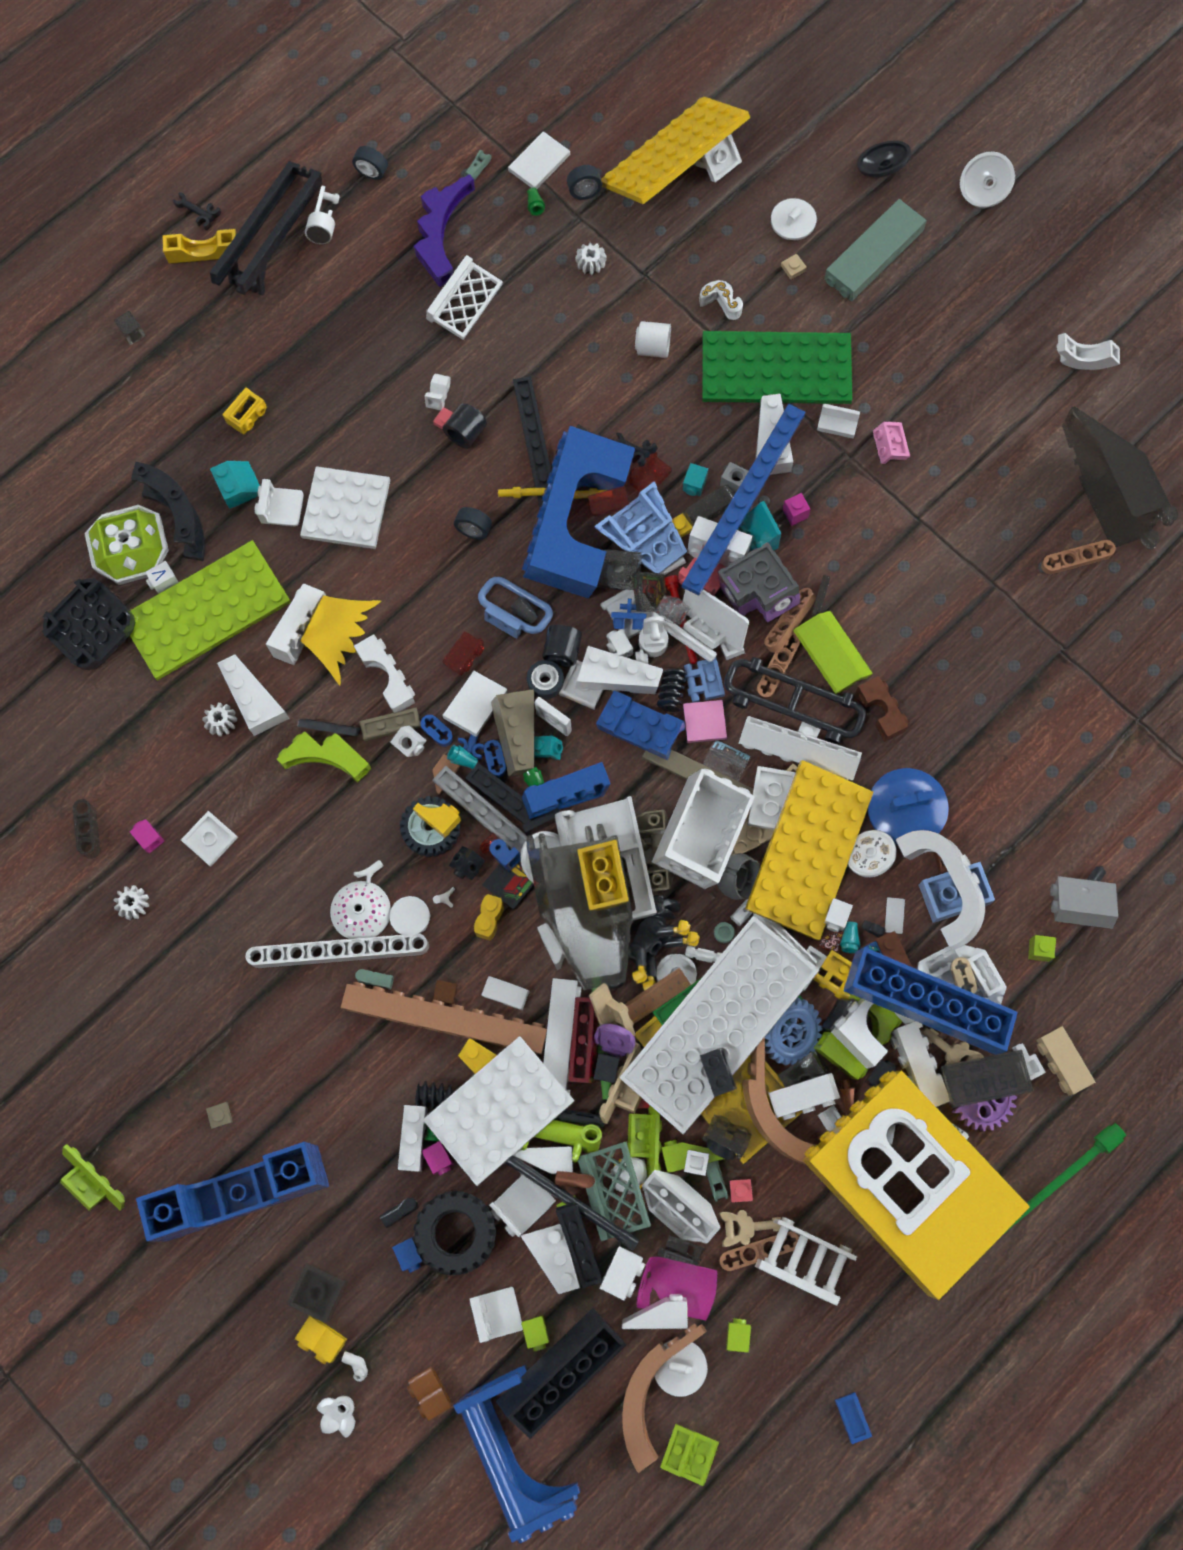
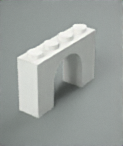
[831,998,914,1069]

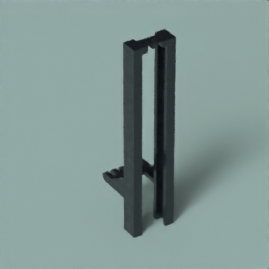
[210,161,322,296]

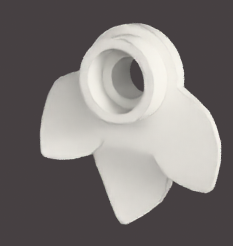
[317,1396,355,1438]

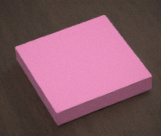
[683,700,727,743]

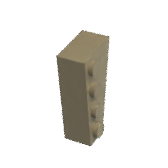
[491,689,534,777]

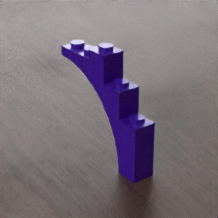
[414,174,475,287]

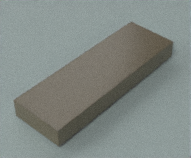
[359,707,421,741]

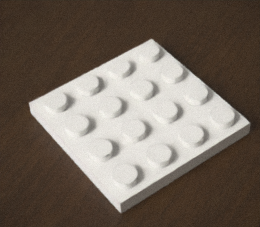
[300,467,390,549]

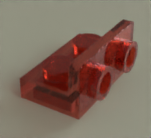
[630,452,672,492]
[442,631,484,676]

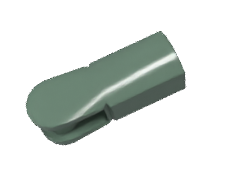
[464,150,491,181]
[355,969,394,990]
[706,1161,728,1202]

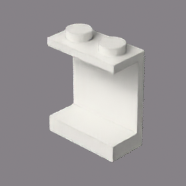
[490,1174,556,1237]

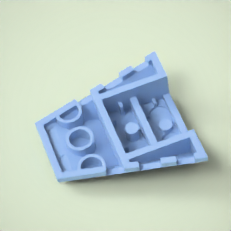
[595,482,687,575]

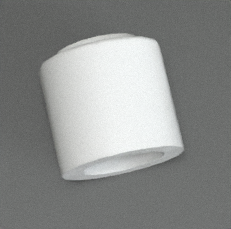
[635,321,671,358]

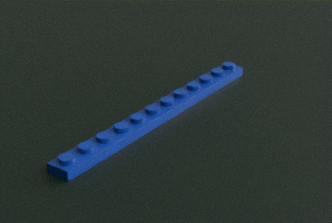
[682,404,805,596]

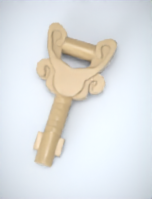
[921,1027,984,1078]
[719,1210,781,1247]

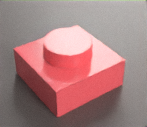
[433,407,453,430]
[729,1179,753,1203]

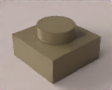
[206,1102,233,1129]

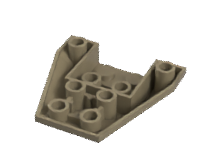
[620,810,675,891]

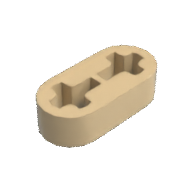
[950,957,977,993]

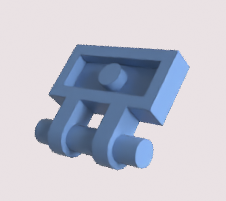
[684,658,725,703]

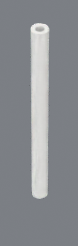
[600,557,686,610]

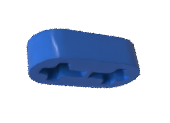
[420,715,453,747]
[484,740,506,778]

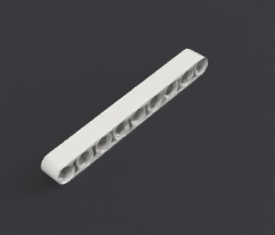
[246,934,429,968]

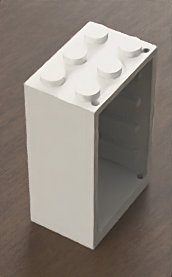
[652,769,755,889]

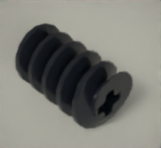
[657,669,687,712]
[415,1080,460,1109]

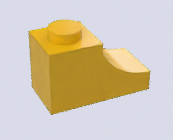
[413,803,461,838]

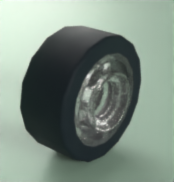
[566,165,603,200]
[454,507,492,540]

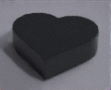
[861,920,886,938]

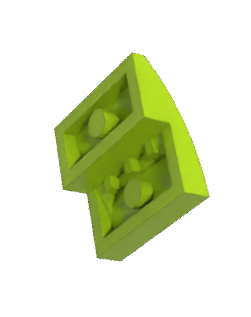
[660,1424,719,1486]

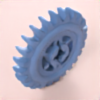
[765,997,822,1065]

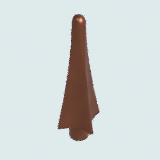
[838,1080,855,1116]

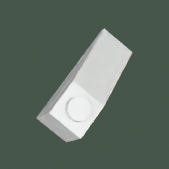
[513,1147,573,1174]
[622,1294,688,1329]

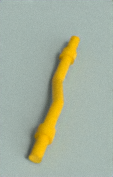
[498,487,613,500]

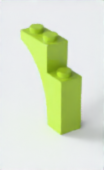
[277,731,371,783]

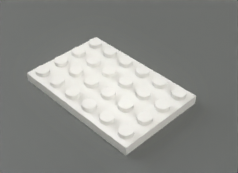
[423,1036,574,1186]

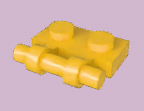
[813,950,852,1000]

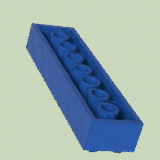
[843,947,1018,1055]

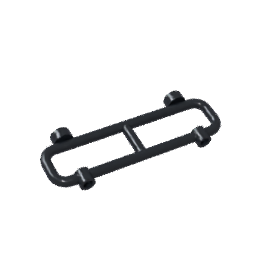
[724,657,866,745]

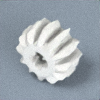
[575,242,606,275]
[203,702,237,736]
[114,885,149,920]

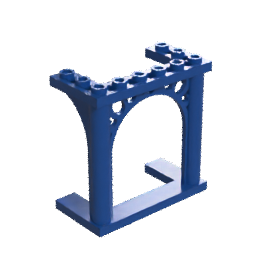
[454,1364,580,1543]

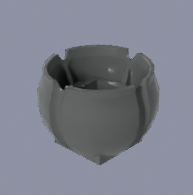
[717,853,760,900]

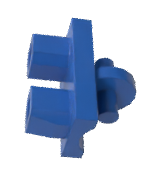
[611,598,647,630]

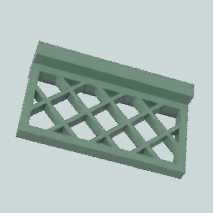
[578,1142,651,1241]

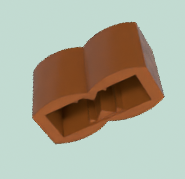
[407,1366,453,1421]

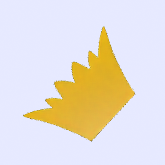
[300,595,381,686]

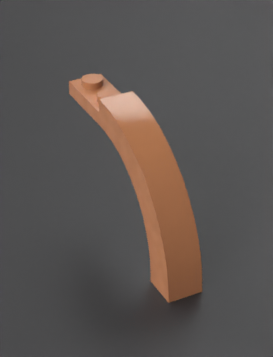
[742,1037,816,1165]
[622,1324,707,1473]

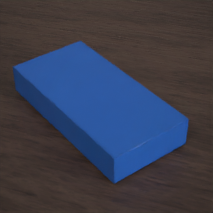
[835,1392,872,1444]

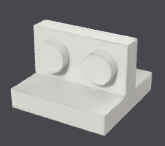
[695,134,742,182]

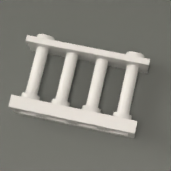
[755,1217,857,1305]

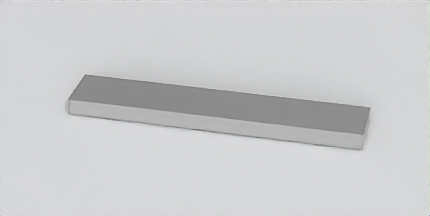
[433,766,528,854]

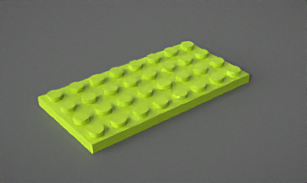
[130,540,291,681]

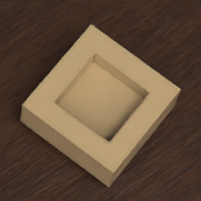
[781,254,807,280]

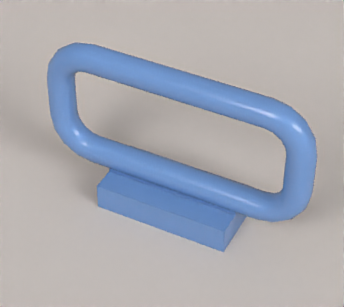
[478,577,553,639]

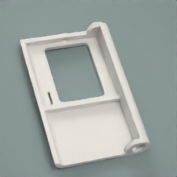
[555,796,657,935]

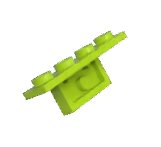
[628,1105,662,1179]
[60,1144,125,1211]

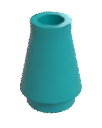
[447,745,478,769]
[840,922,860,953]

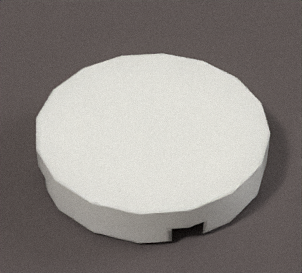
[389,896,430,935]
[656,954,697,985]

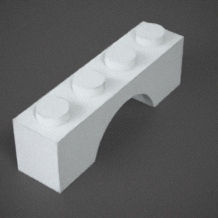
[354,634,415,713]

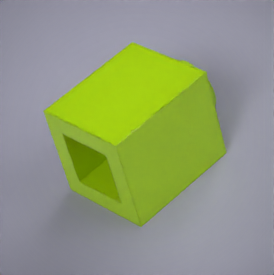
[1028,935,1056,962]
[521,1316,550,1351]
[726,1318,751,1353]

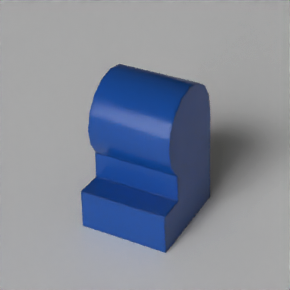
[489,839,521,872]

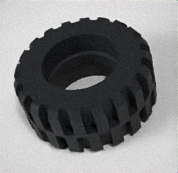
[413,1191,497,1275]

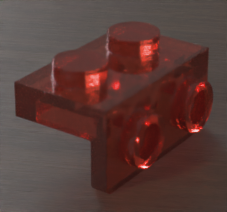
[588,486,629,516]

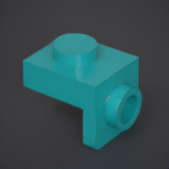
[534,736,563,760]

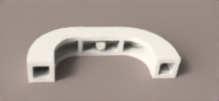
[896,830,985,950]

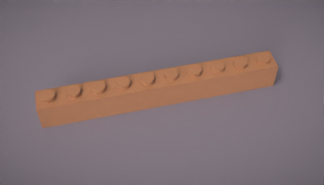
[341,982,547,1055]

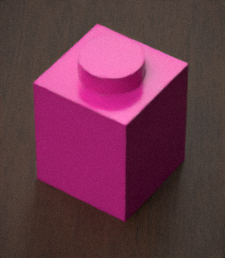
[783,493,810,526]
[130,819,165,854]
[422,1141,454,1176]

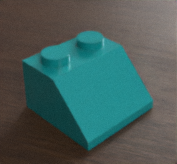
[210,461,260,509]
[740,501,781,551]

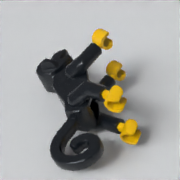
[599,895,700,991]

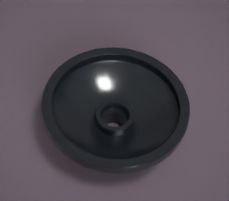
[857,140,912,178]

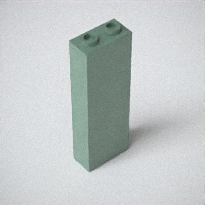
[824,199,927,302]

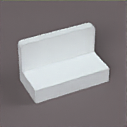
[817,404,860,439]

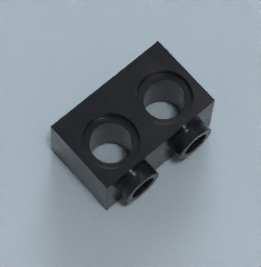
[699,1048,737,1097]

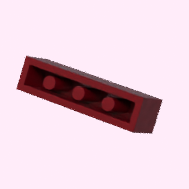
[568,997,600,1083]

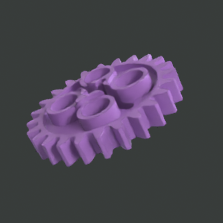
[948,1062,1017,1131]

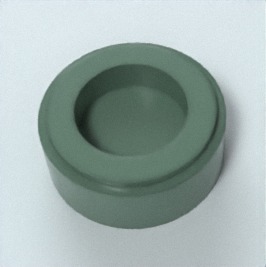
[714,922,734,943]

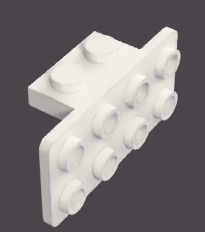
[682,589,749,650]

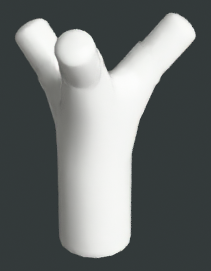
[354,860,383,884]
[433,887,455,907]

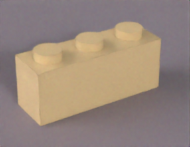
[1037,1026,1096,1096]

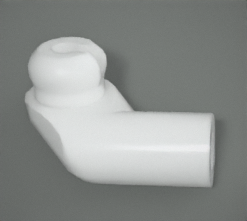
[341,1351,368,1382]

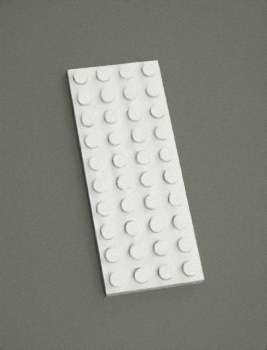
[620,916,820,1134]

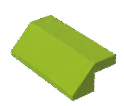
[793,611,873,694]

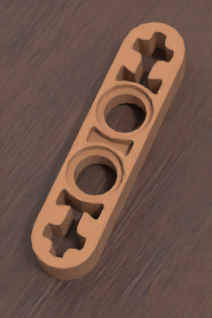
[1041,540,1116,574]
[764,588,816,653]
[757,632,800,700]
[719,1231,799,1271]

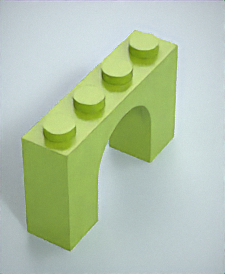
[813,994,902,1080]

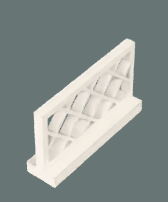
[426,255,503,340]

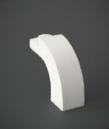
[1057,333,1120,370]

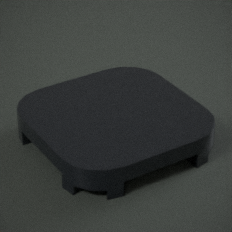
[42,578,135,670]

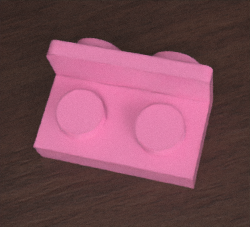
[873,422,910,464]

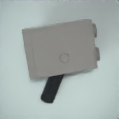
[1050,866,1118,929]

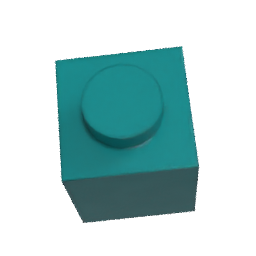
[683,463,708,496]

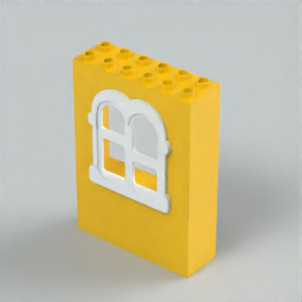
[802,1070,1030,1300]

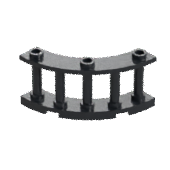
[131,462,205,561]

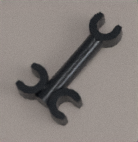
[173,192,221,231]
[613,433,658,467]

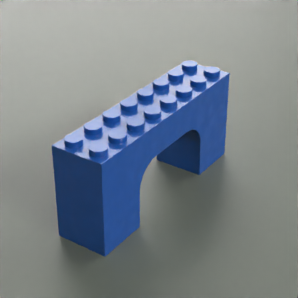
[522,426,635,599]
[136,1142,330,1241]

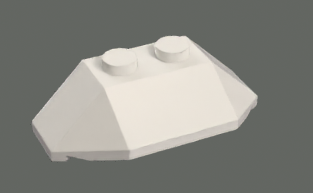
[642,1170,720,1243]

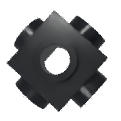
[449,846,485,880]

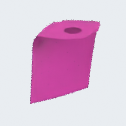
[637,1257,717,1321]

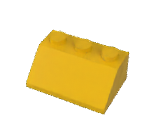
[577,840,629,911]

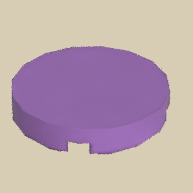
[594,1024,636,1056]

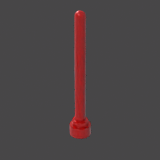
[663,575,697,664]

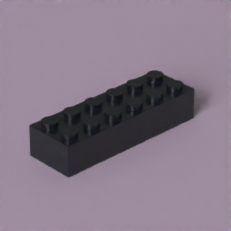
[496,1308,626,1439]

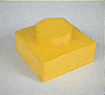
[672,513,693,537]

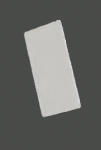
[885,897,905,934]

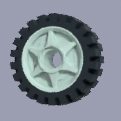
[400,796,460,857]

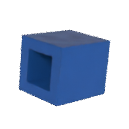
[392,1237,423,1273]

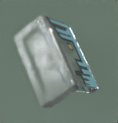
[703,740,751,782]

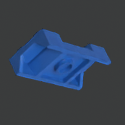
[596,690,685,760]

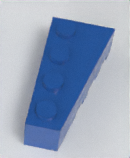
[522,762,611,819]

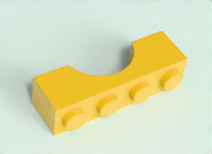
[163,229,237,263]

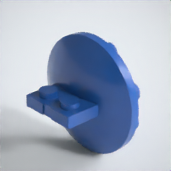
[867,768,949,846]

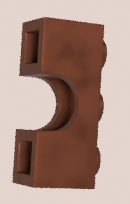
[856,676,909,742]

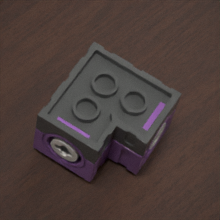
[718,542,800,623]

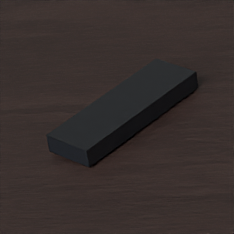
[298,718,361,736]

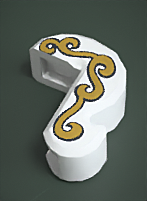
[699,280,743,320]

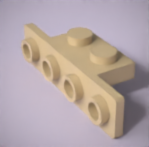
[589,983,636,1036]
[599,1043,642,1124]

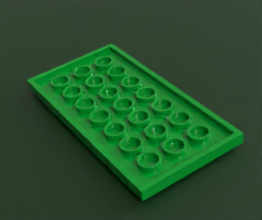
[702,331,852,404]

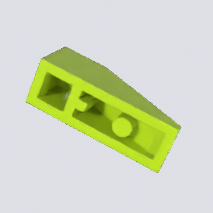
[661,1140,724,1173]

